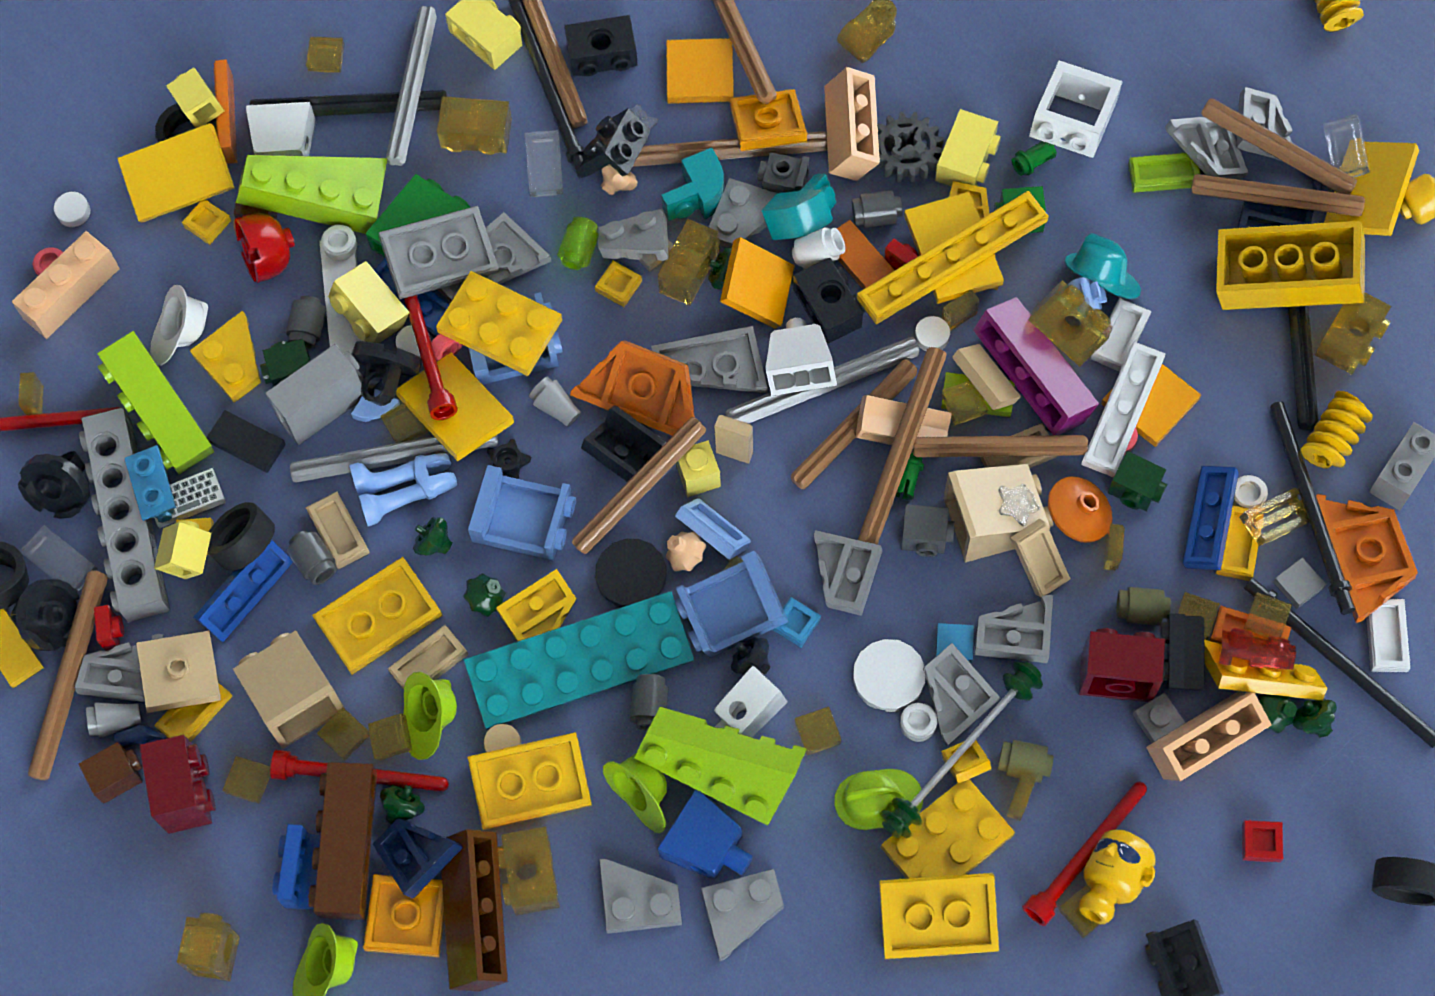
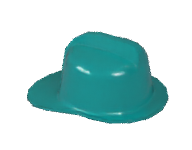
[1065,233,1141,299]

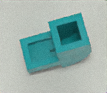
[661,147,724,221]
[761,173,837,240]

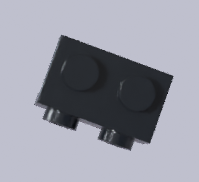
[579,108,651,176]
[581,405,666,482]
[1160,614,1204,690]
[1145,919,1224,996]

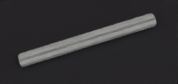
[386,6,437,166]
[725,337,920,424]
[290,435,498,483]

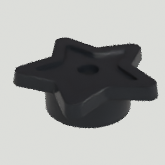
[487,439,531,479]

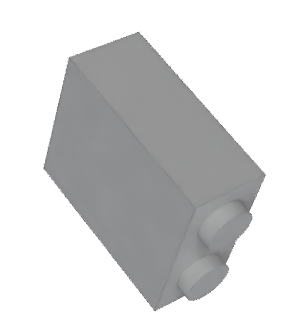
[265,344,363,446]

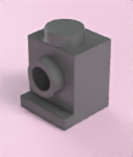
[757,152,810,193]

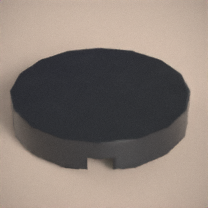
[595,539,667,608]

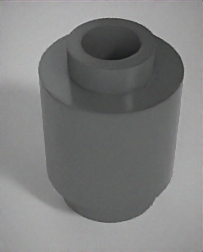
[852,190,903,228]
[286,296,326,349]
[287,531,337,585]
[629,674,669,731]

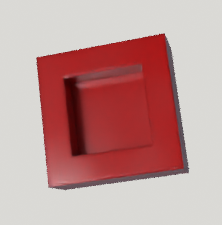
[884,238,919,270]
[94,605,124,651]
[1242,820,1283,862]

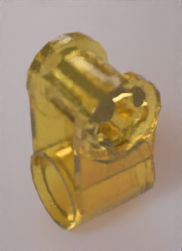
[837,0,897,63]

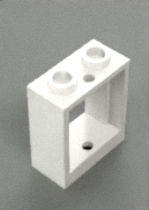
[1029,60,1123,158]

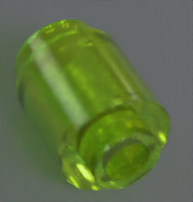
[557,217,599,270]

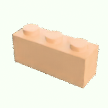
[824,67,880,181]
[11,231,120,339]
[1146,692,1272,781]

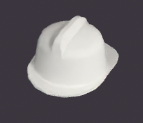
[150,285,208,366]

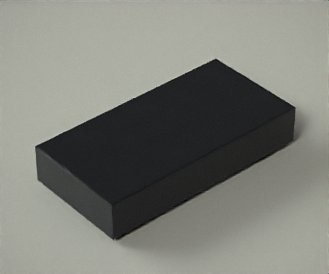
[206,410,286,473]

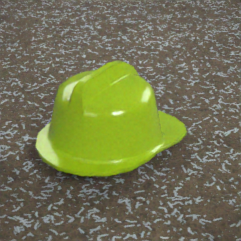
[402,672,457,760]
[603,754,667,834]
[834,769,923,830]
[293,923,358,996]

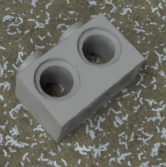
[1369,422,1435,511]

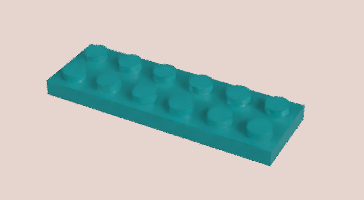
[464,591,694,730]

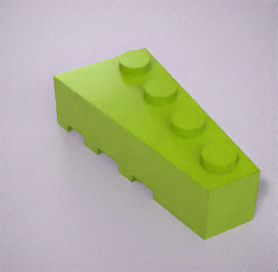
[235,155,387,234]
[97,331,214,475]
[634,707,807,826]

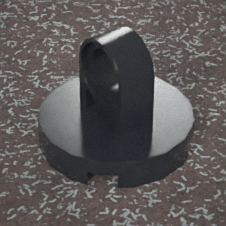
[351,341,421,406]
[18,451,90,519]
[10,579,80,651]

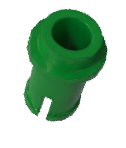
[1012,141,1057,176]
[895,453,924,500]

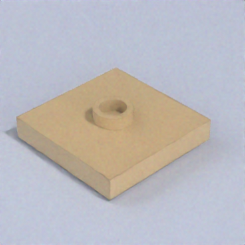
[136,631,221,713]

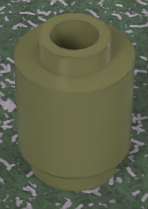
[1116,587,1171,626]
[998,739,1054,783]

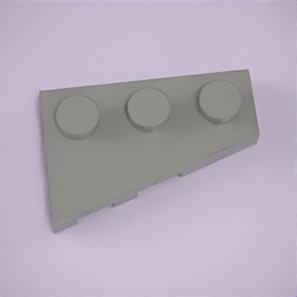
[437,212,551,302]
[651,326,768,393]

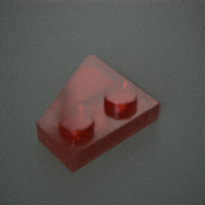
[1219,628,1296,670]

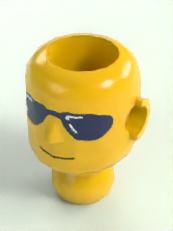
[1079,829,1156,925]

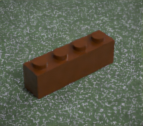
[309,762,377,920]
[441,829,508,991]

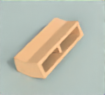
[856,395,952,445]

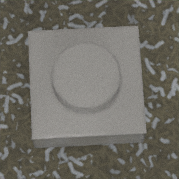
[1132,693,1185,744]

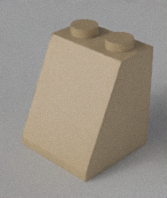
[943,464,1053,563]
[233,630,345,749]

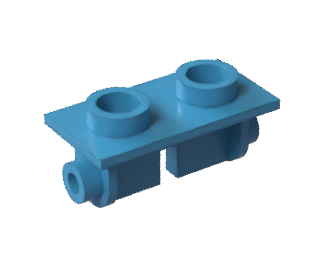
[124,445,176,523]

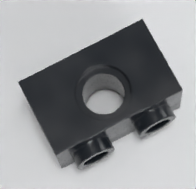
[564,15,638,76]
[793,258,865,344]

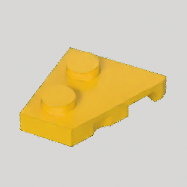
[190,311,261,403]
[496,569,576,642]

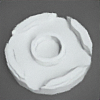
[853,639,925,712]

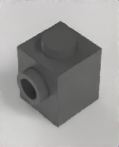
[901,504,955,557]

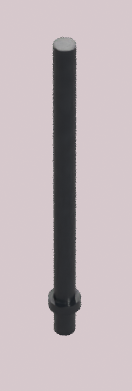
[508,0,588,178]
[1270,401,1355,615]
[1244,578,1435,748]

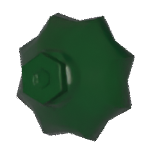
[708,248,731,289]
[413,517,453,556]
[463,573,506,617]
[1258,694,1297,733]
[1293,698,1337,738]
[380,785,425,824]

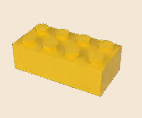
[1216,221,1365,310]

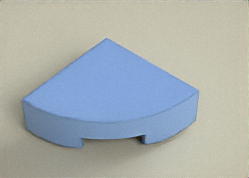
[351,389,400,422]

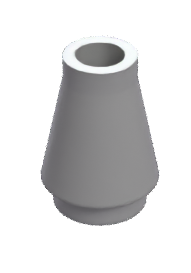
[529,376,581,427]
[86,703,141,739]

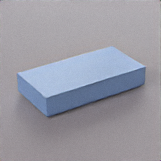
[675,498,751,560]

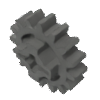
[875,112,944,183]

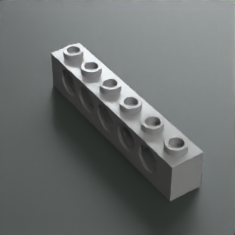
[79,408,170,622]

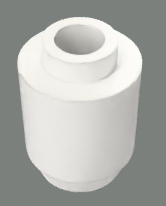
[792,227,845,269]

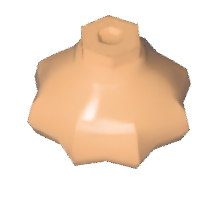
[601,164,638,195]
[666,531,706,571]

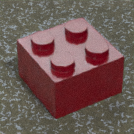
[1079,628,1165,702]
[140,734,216,834]

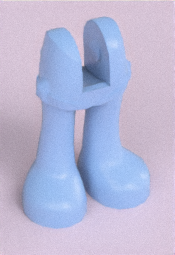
[349,453,457,527]

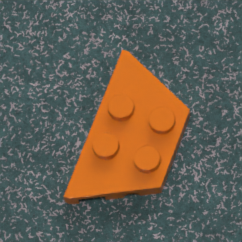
[570,340,695,436]
[1316,494,1418,623]

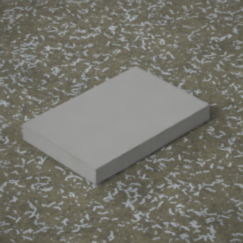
[379,206,499,300]

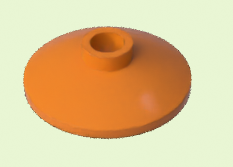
[1048,476,1112,543]

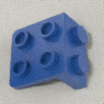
[272,824,321,910]

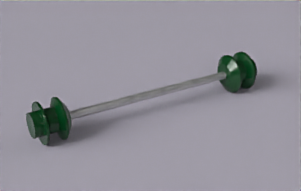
[881,662,1043,838]

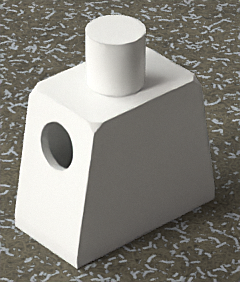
[246,102,315,156]
[766,318,837,396]
[714,666,788,738]

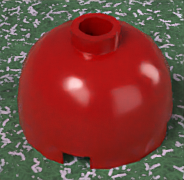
[234,213,295,283]

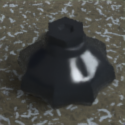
[730,637,771,675]

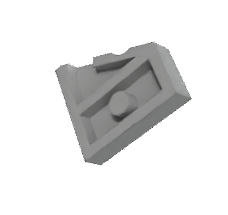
[923,643,1001,746]
[701,869,784,961]

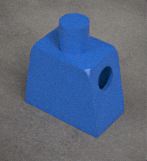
[658,790,753,879]

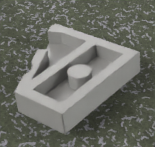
[1236,87,1292,160]
[1165,117,1248,180]
[705,178,777,249]
[598,208,669,261]
[814,530,882,616]
[975,595,1053,663]
[75,634,164,702]
[600,859,682,934]

